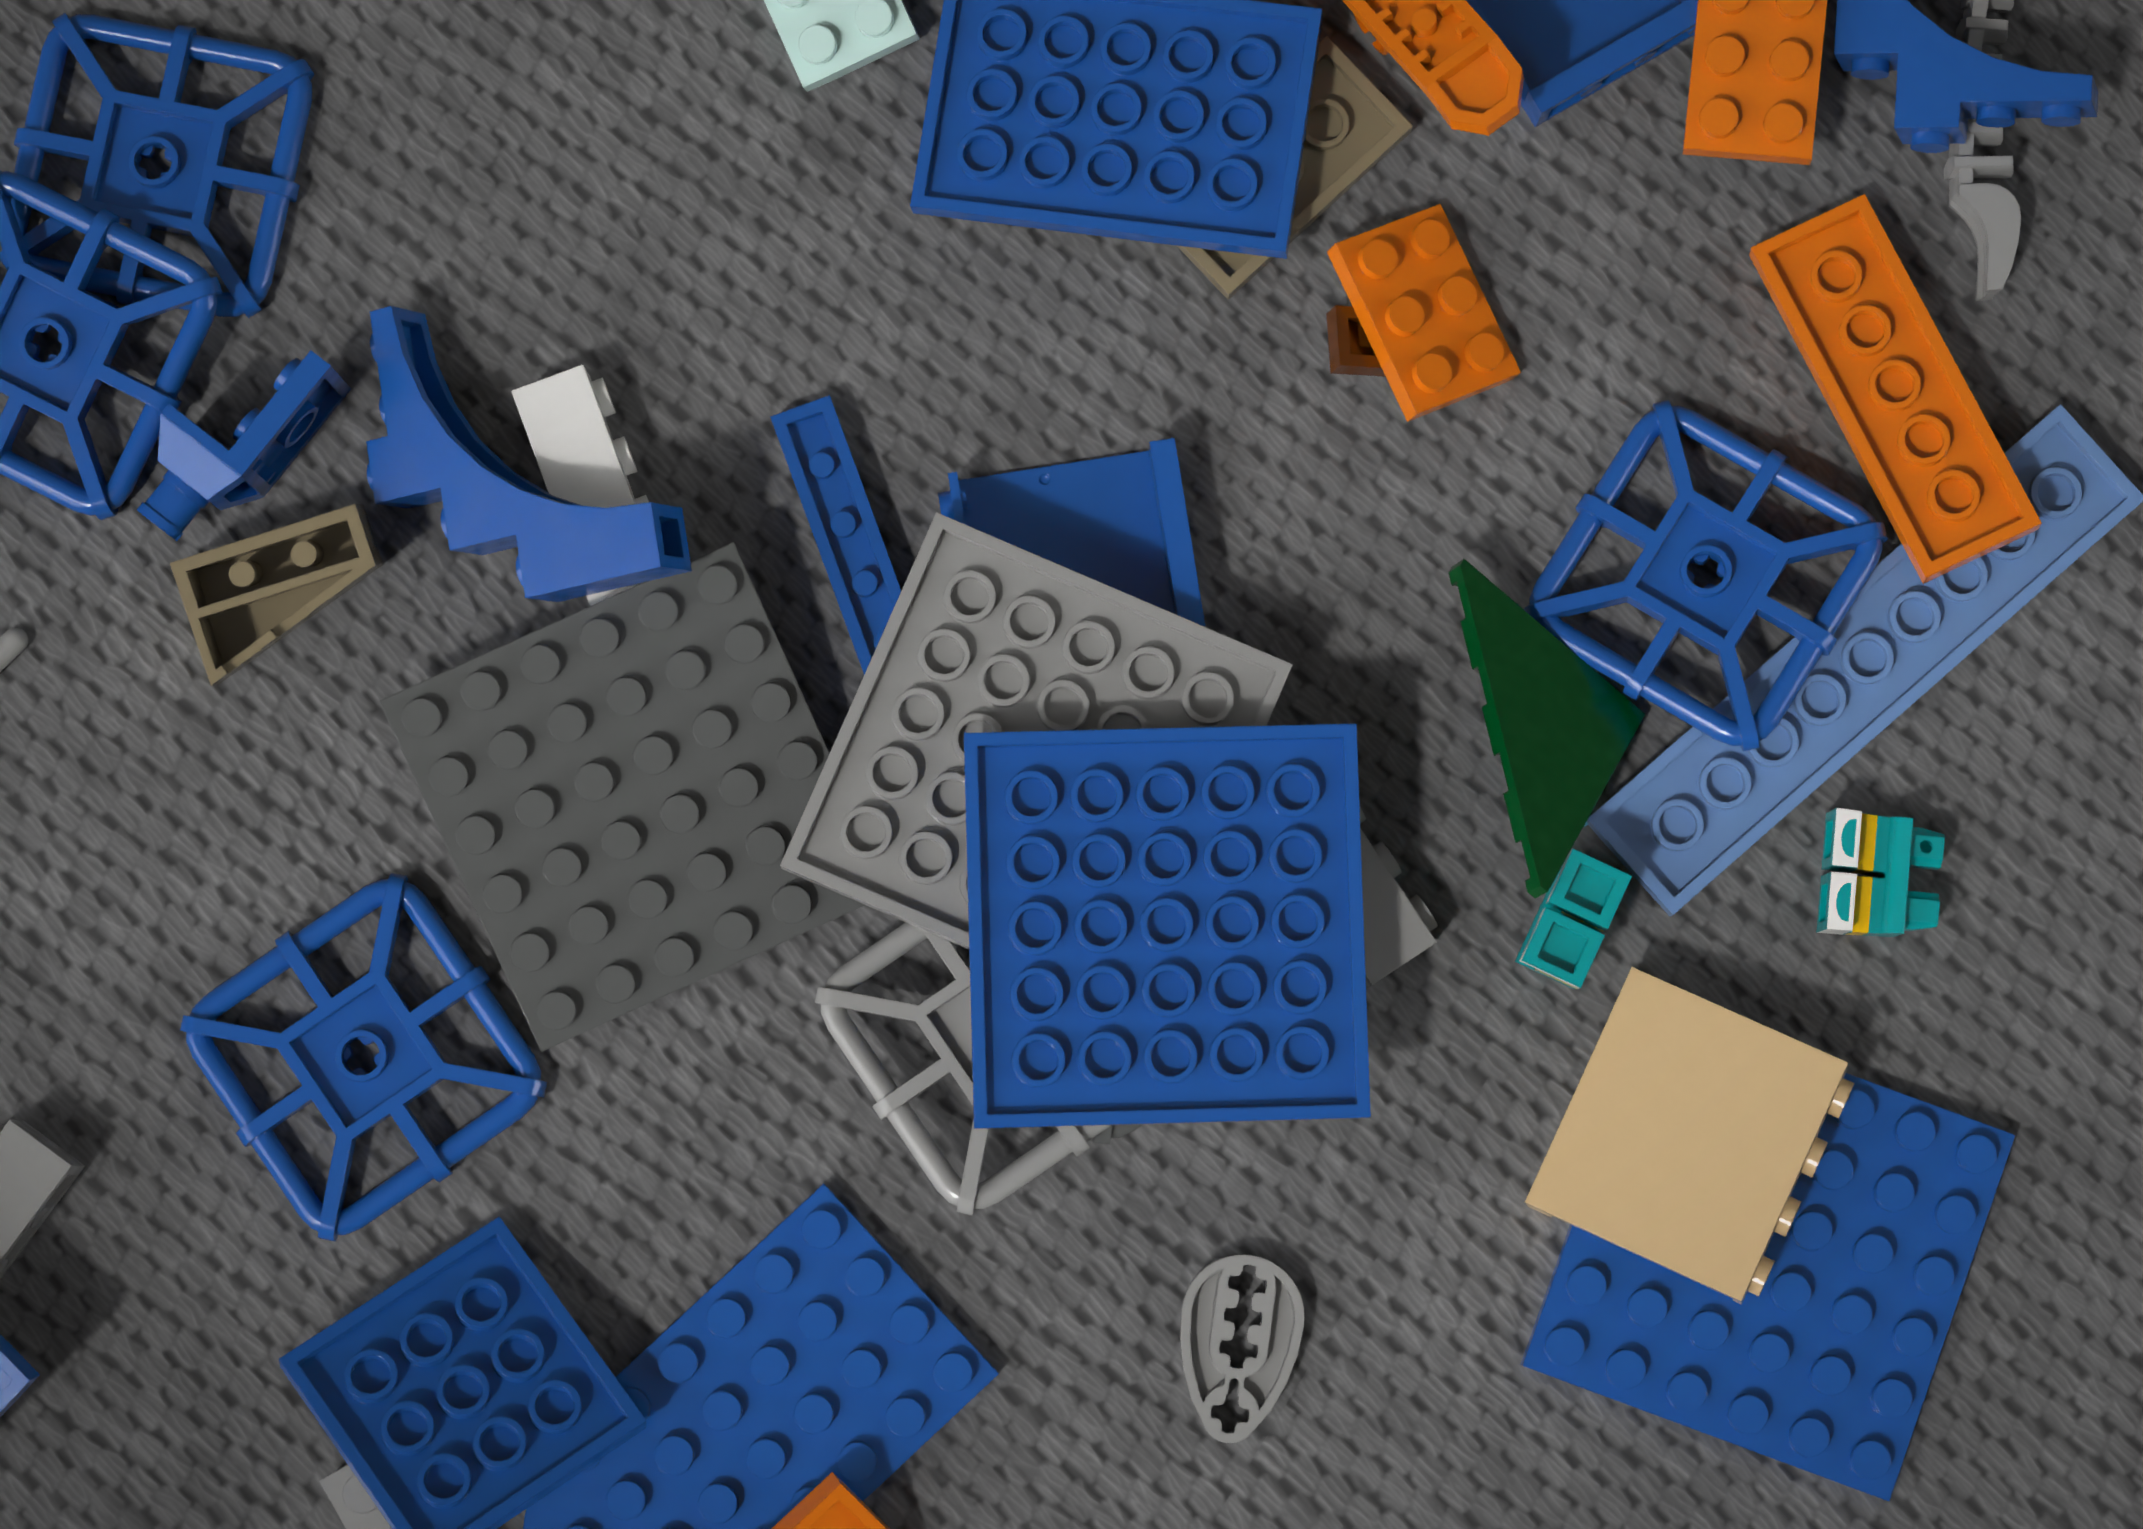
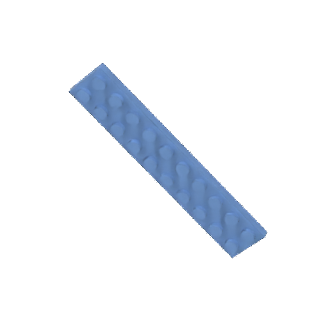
[1587,404,2143,917]

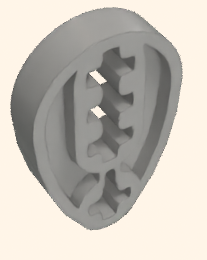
[1180,1254,1305,1443]

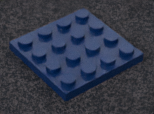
[279,1216,647,1529]

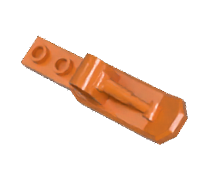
[1342,0,1524,136]

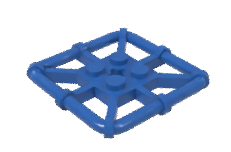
[0,13,314,318]
[0,170,223,521]
[1524,400,1888,751]
[180,873,547,1241]

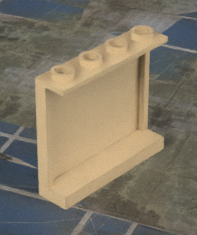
[1525,967,1854,1305]

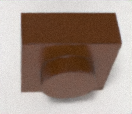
[1326,305,1386,377]

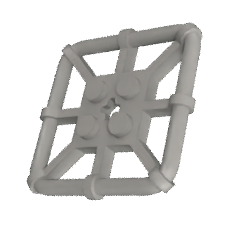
[815,922,1111,1216]

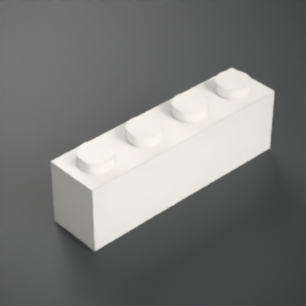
[511,365,649,606]

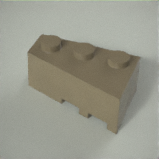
[170,504,383,686]

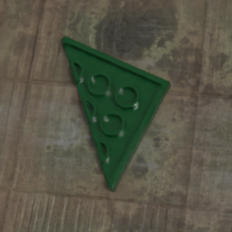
[1448,559,1645,898]

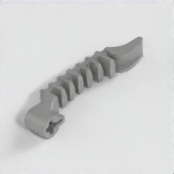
[1944,0,2021,301]

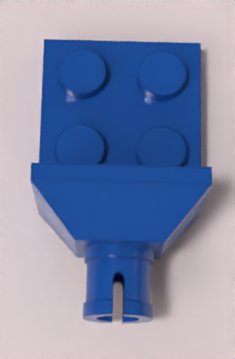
[137,350,351,541]

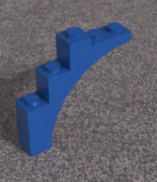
[1827,0,2099,153]
[366,306,692,602]

